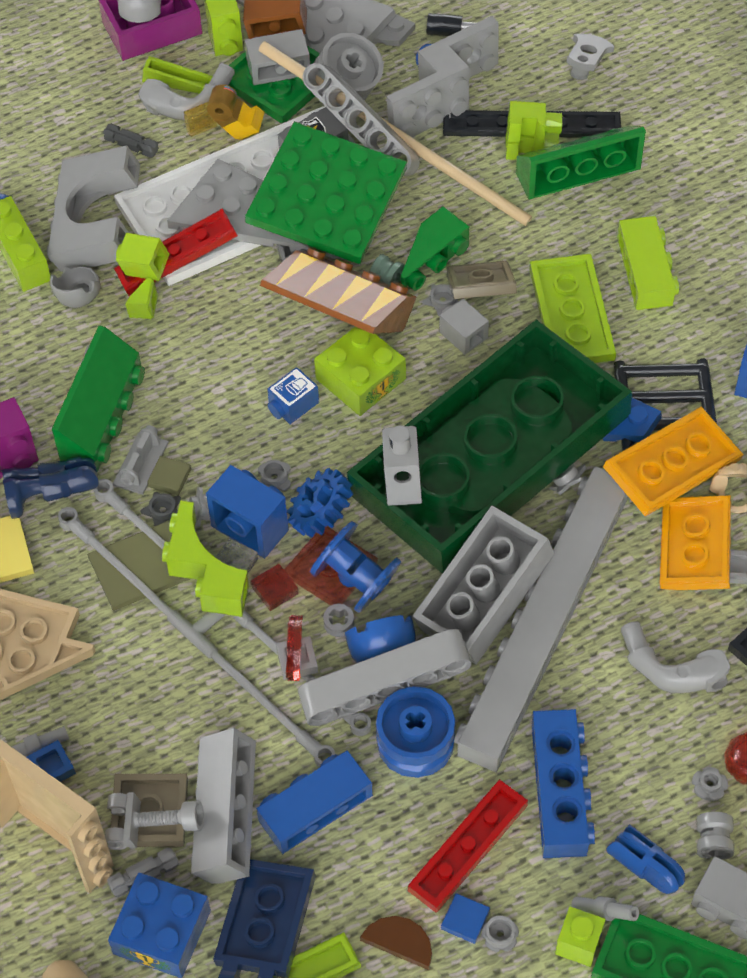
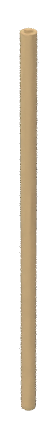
[259,41,532,226]

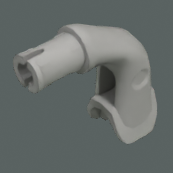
[138,63,235,121]
[621,621,730,694]

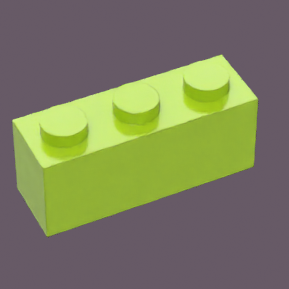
[0,196,51,292]
[617,216,679,310]

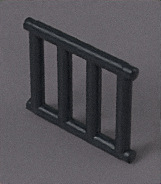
[614,358,717,451]

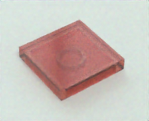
[283,526,378,606]

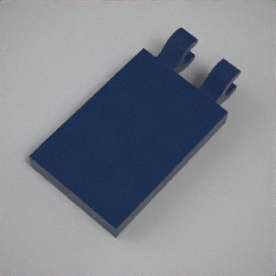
[213,859,316,978]

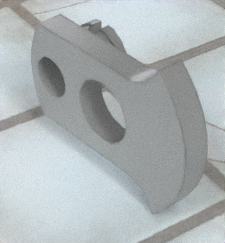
[566,34,614,80]

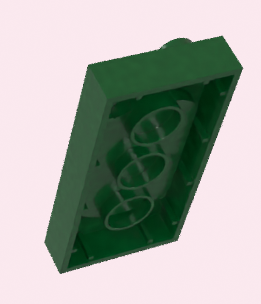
[347,319,632,574]

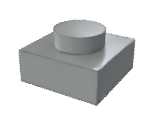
[276,636,318,680]

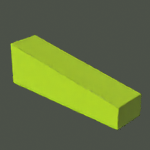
[142,56,213,94]

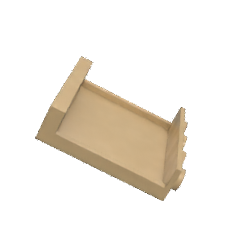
[0,739,114,893]

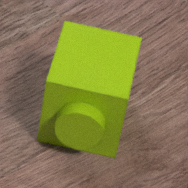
[115,233,170,281]
[555,906,606,967]

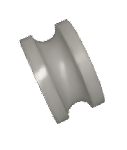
[323,603,354,637]

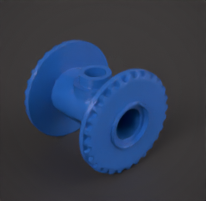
[310,521,401,613]

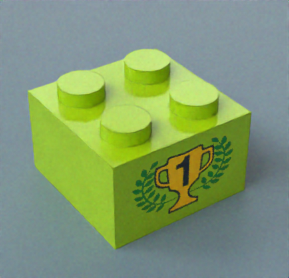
[314,327,406,416]

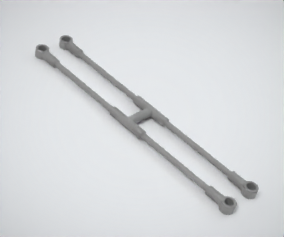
[58,479,371,767]

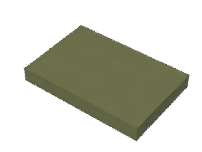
[87,520,190,611]

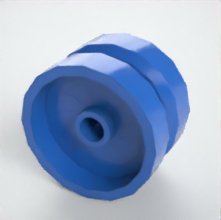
[376,686,455,778]

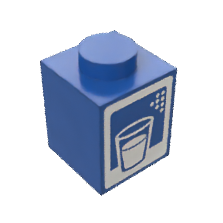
[267,367,319,424]

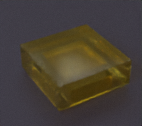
[184,102,217,137]

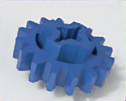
[287,468,353,538]

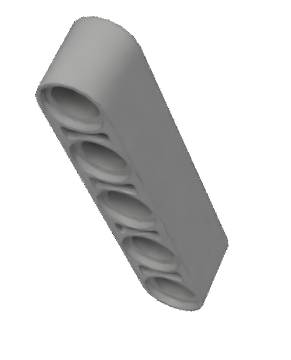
[303,63,420,176]
[298,629,471,726]

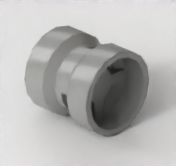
[696,812,734,859]

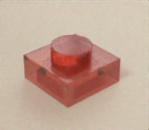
[251,563,299,611]

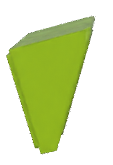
[125,277,158,319]

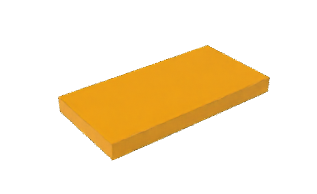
[603,406,744,517]

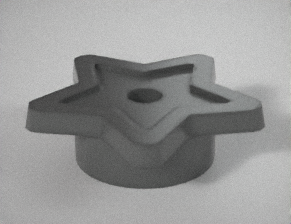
[140,492,181,526]

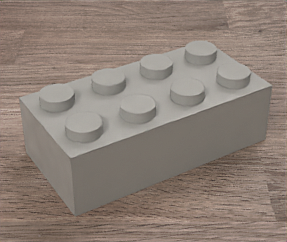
[412,506,555,665]

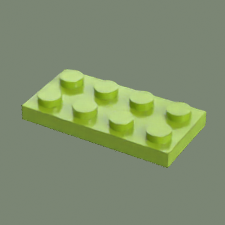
[529,254,616,363]

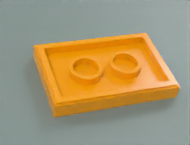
[660,495,731,590]

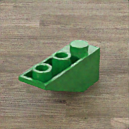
[401,206,470,291]

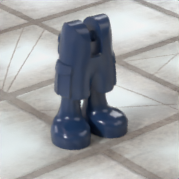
[2,456,99,519]

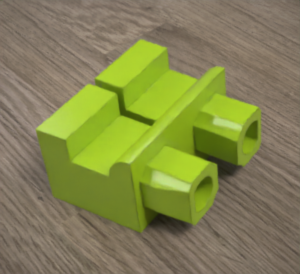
[506,101,562,160]

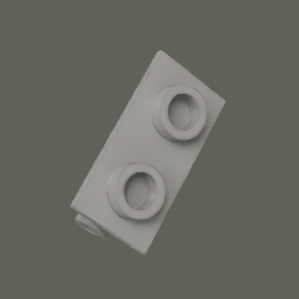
[113,425,169,495]

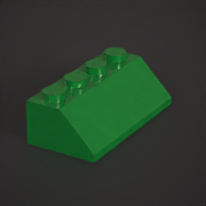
[516,126,646,200]
[52,325,145,472]

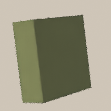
[147,456,191,496]

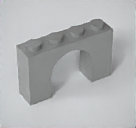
[47,145,140,272]

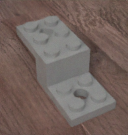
[386,16,499,138]

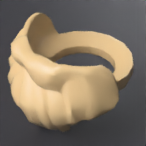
[709,463,747,514]

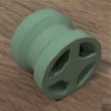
[370,254,405,285]

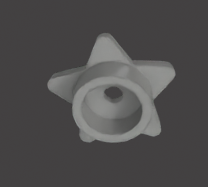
[422,284,459,316]
[549,464,587,495]

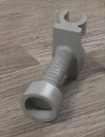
[104,792,204,850]

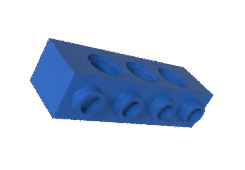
[531,709,595,858]

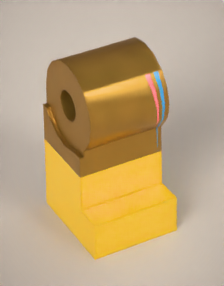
[207,85,265,140]

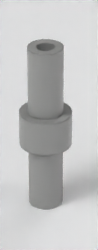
[11,726,69,756]
[571,896,639,921]

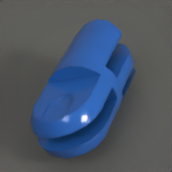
[606,824,685,894]

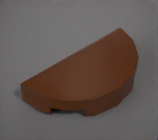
[360,916,432,970]

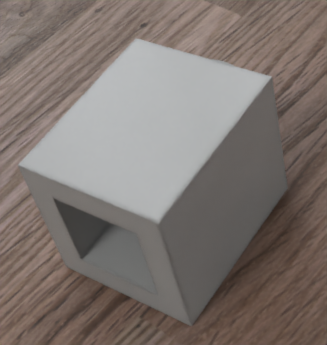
[439,299,489,355]

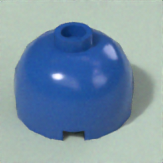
[345,615,416,663]

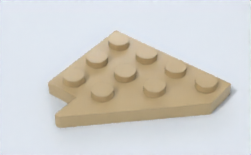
[0,589,95,700]

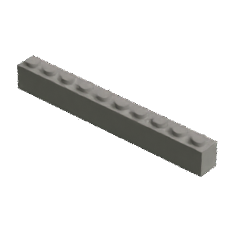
[454,466,629,773]

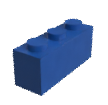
[256,750,373,855]

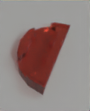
[286,614,303,681]

